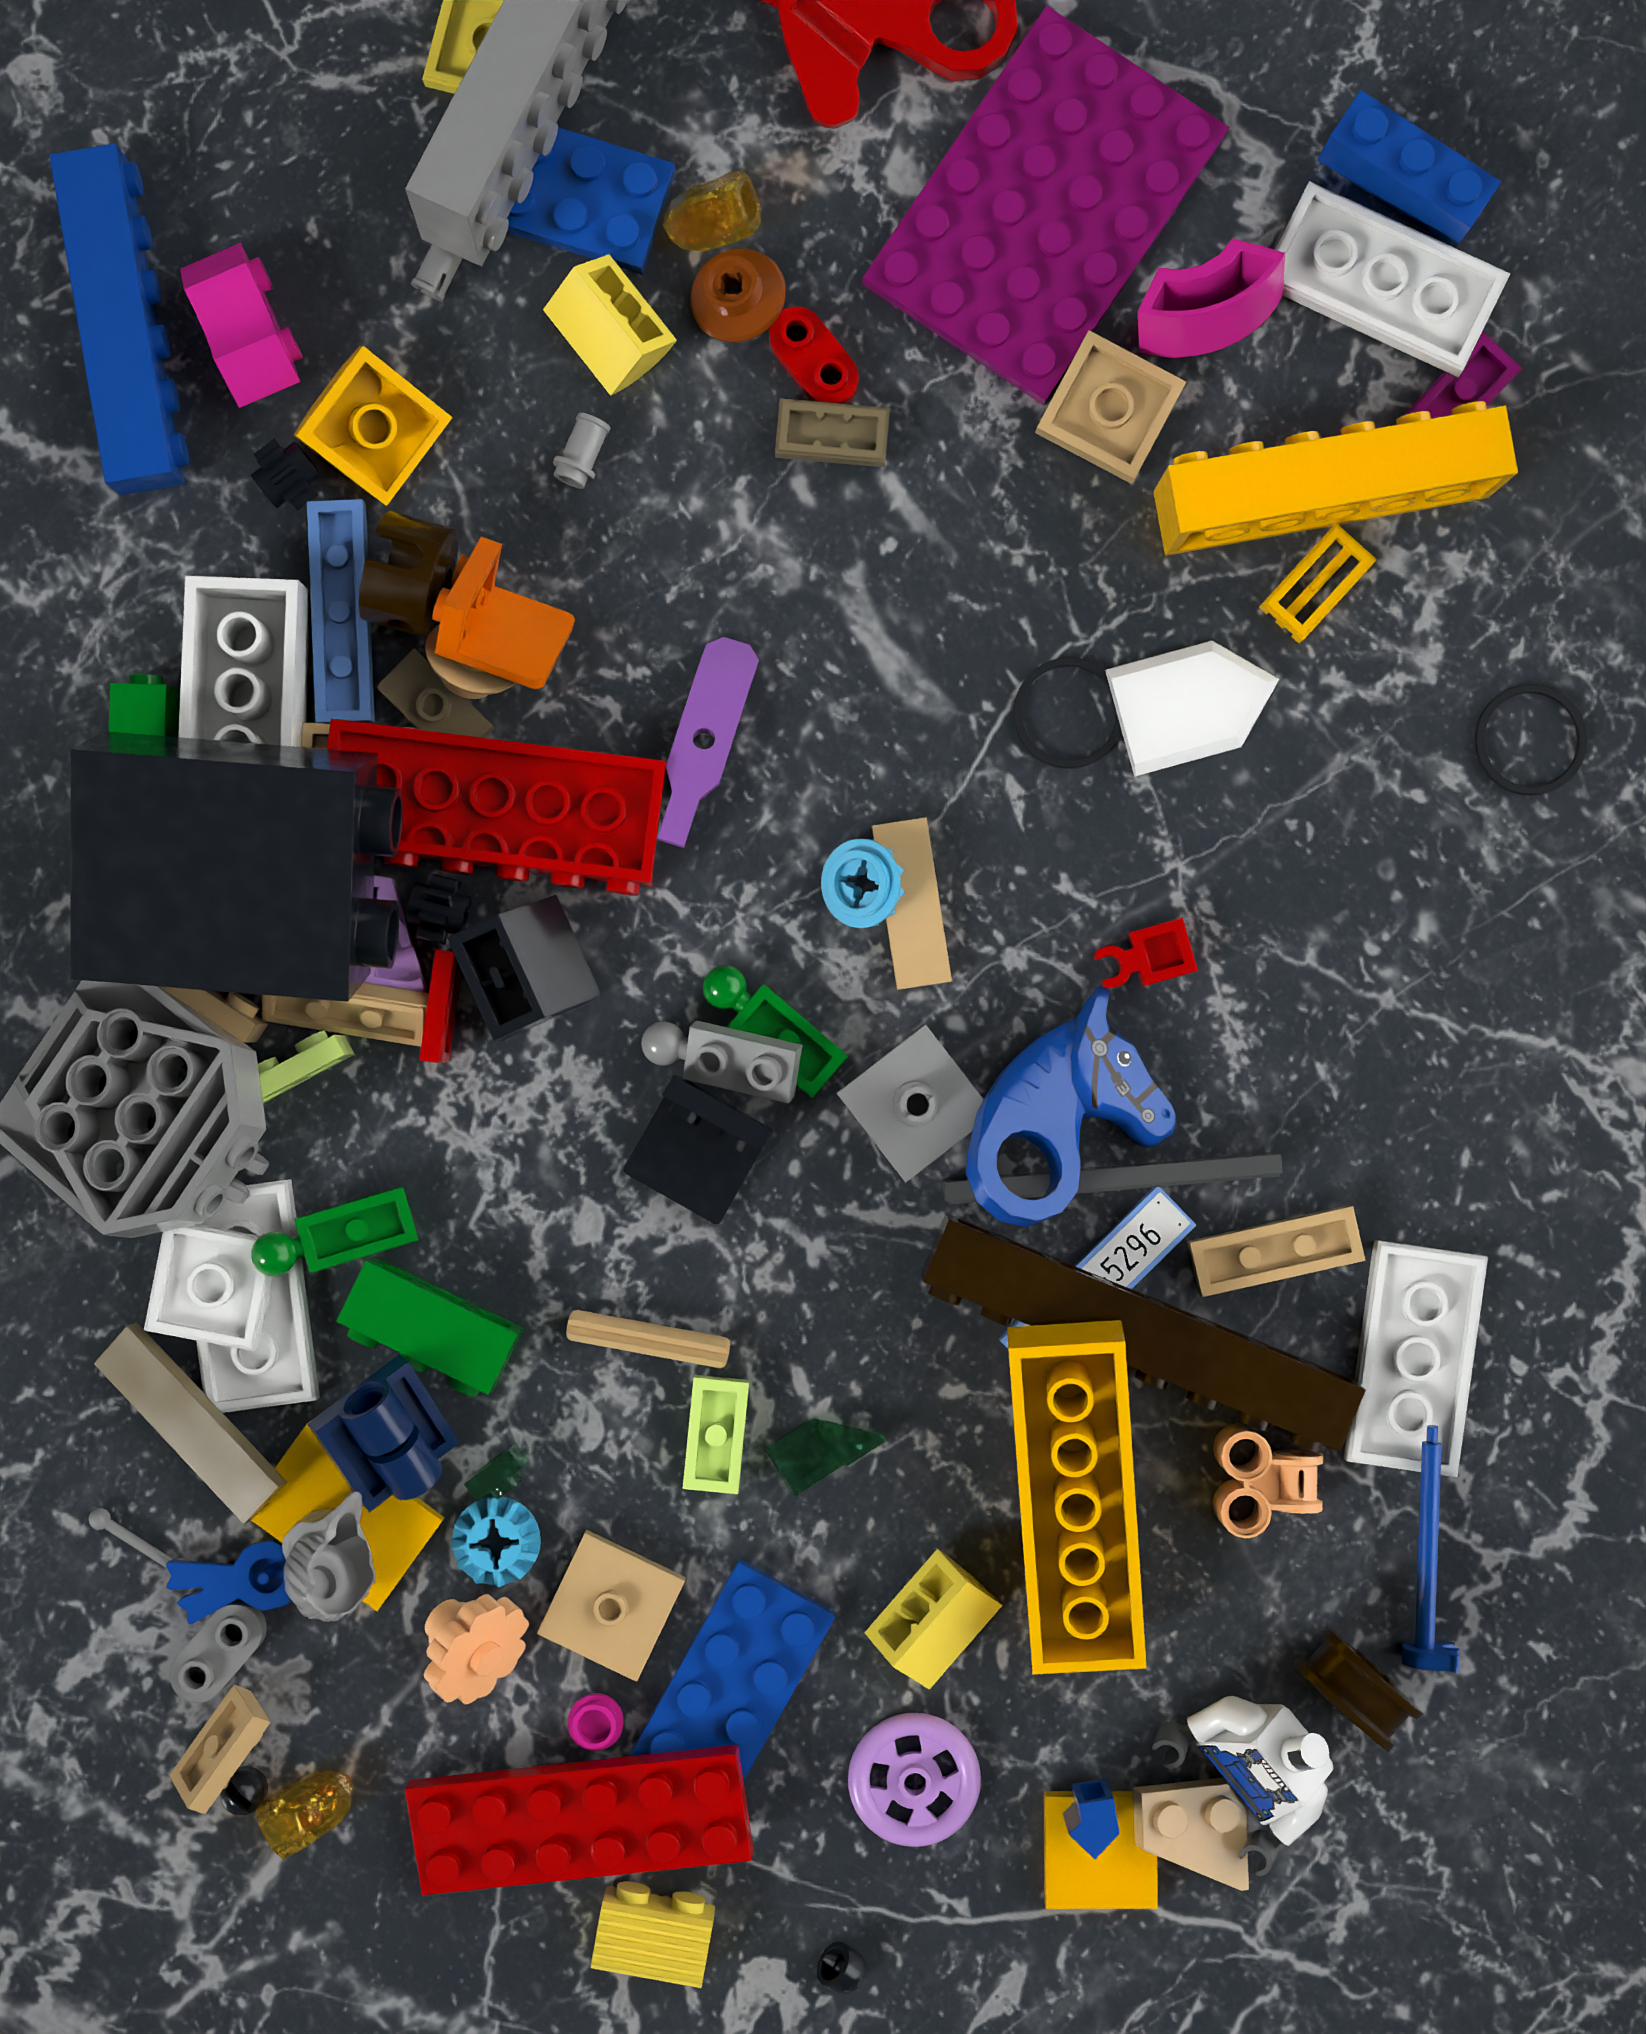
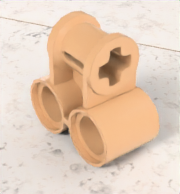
[1212,1423,1323,1538]

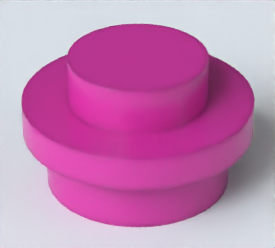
[568,1693,624,1751]

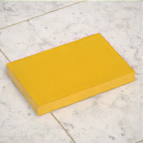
[251,1422,445,1611]

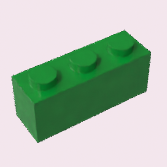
[336,1256,524,1397]

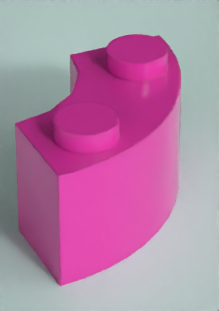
[1138,238,1285,359]
[180,242,303,408]

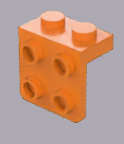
[432,537,575,689]

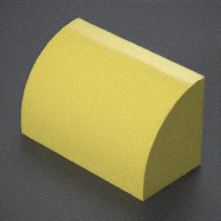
[543,254,677,396]
[864,1549,1003,1690]

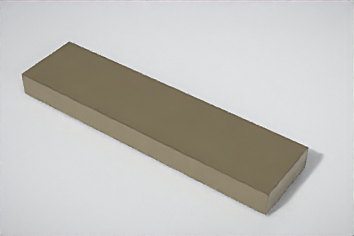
[94,1322,287,1524]

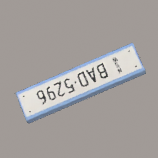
[999,1187,1196,1348]

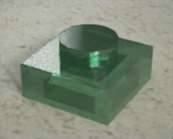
[464,1442,529,1502]

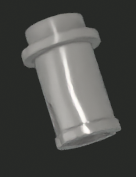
[411,244,464,302]
[553,413,611,489]

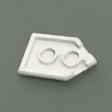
[1105,641,1279,777]

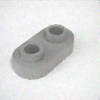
[170,1600,267,1703]

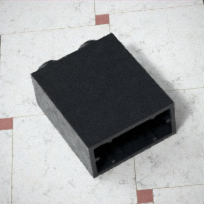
[70,731,403,1002]

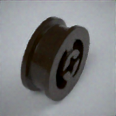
[1293,1625,1423,1752]

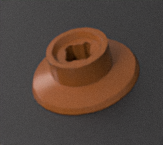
[690,249,786,342]

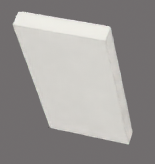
[1275,181,1510,378]
[196,1179,320,1413]
[1343,1240,1488,1477]

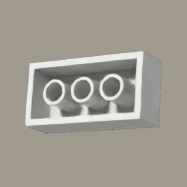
[178,576,311,747]

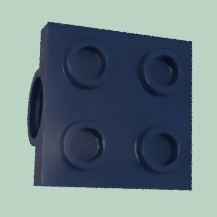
[307,1354,460,1513]

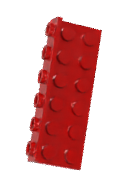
[327,718,666,896]

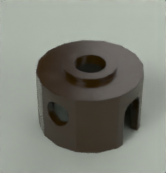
[359,511,458,638]

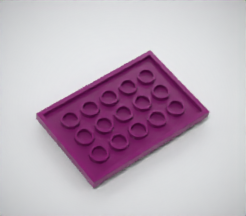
[862,6,1230,406]

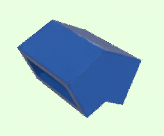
[1063,1778,1120,1859]

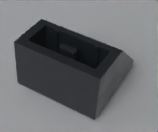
[447,895,603,1041]

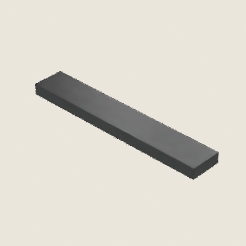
[942,1152,1283,1204]

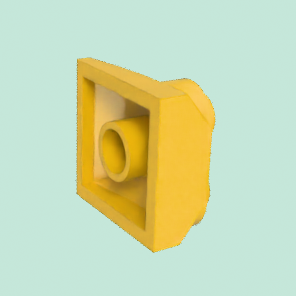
[294,346,453,506]

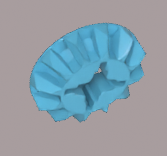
[821,839,905,928]
[450,1496,541,1588]

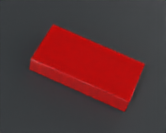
[419,949,463,1063]

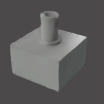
[836,1025,983,1183]

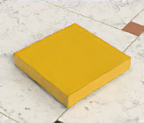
[1044,1791,1158,1909]

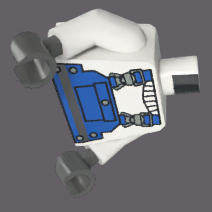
[1152,1696,1333,1876]

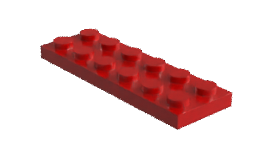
[405,1744,754,1895]

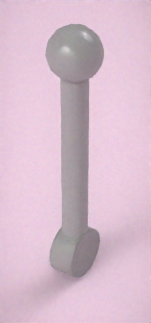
[88,1508,188,1578]

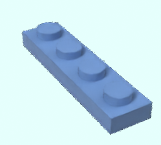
[307,499,375,724]

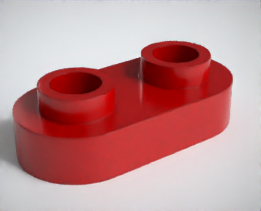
[769,306,859,404]

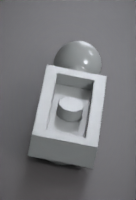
[641,1021,802,1104]

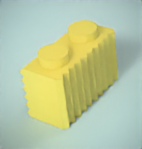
[590,1881,715,1988]

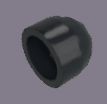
[220,1766,268,1815]
[817,1942,866,1994]

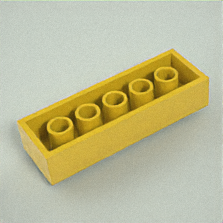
[1153,401,1518,556]
[1007,1320,1147,1675]

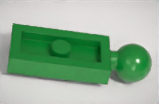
[703,965,848,1098]
[251,1185,419,1276]

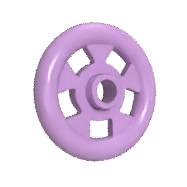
[848,1712,981,1847]

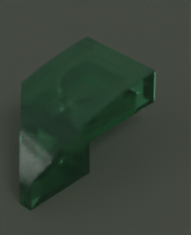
[764,1418,886,1496]

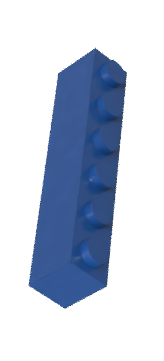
[49,143,189,496]

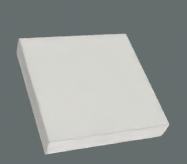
[144,1224,272,1351]

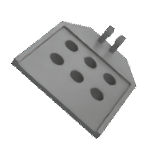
[0,980,269,1238]

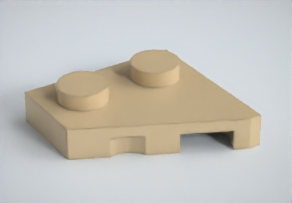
[1133,1778,1249,1891]

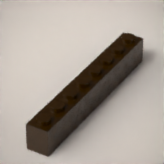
[921,1213,1366,1453]

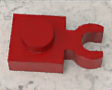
[1092,917,1198,988]

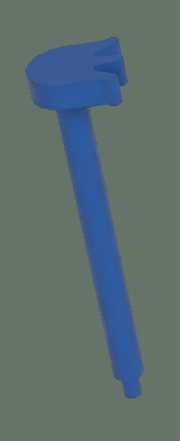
[1401,1425,1460,1673]

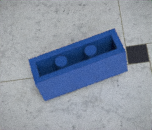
[1317,90,1502,248]

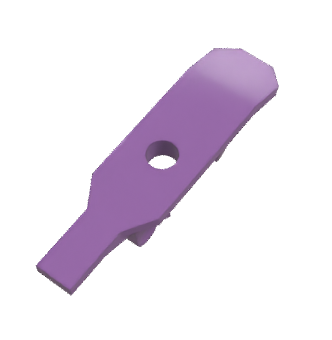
[657,637,759,848]

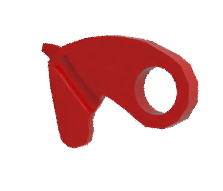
[758,0,1018,129]

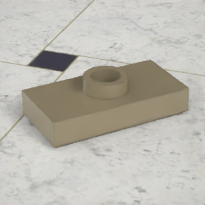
[775,398,890,467]
[376,648,495,738]

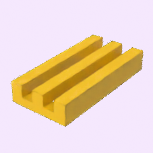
[1259,523,1377,644]

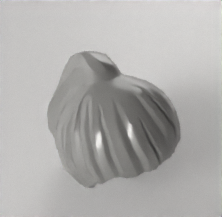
[282,1491,376,1622]

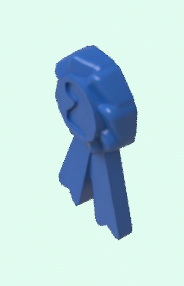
[166,1539,291,1624]

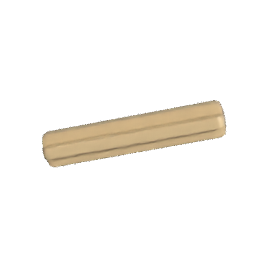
[566,1310,731,1368]

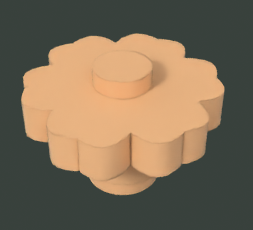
[424,1594,529,1704]

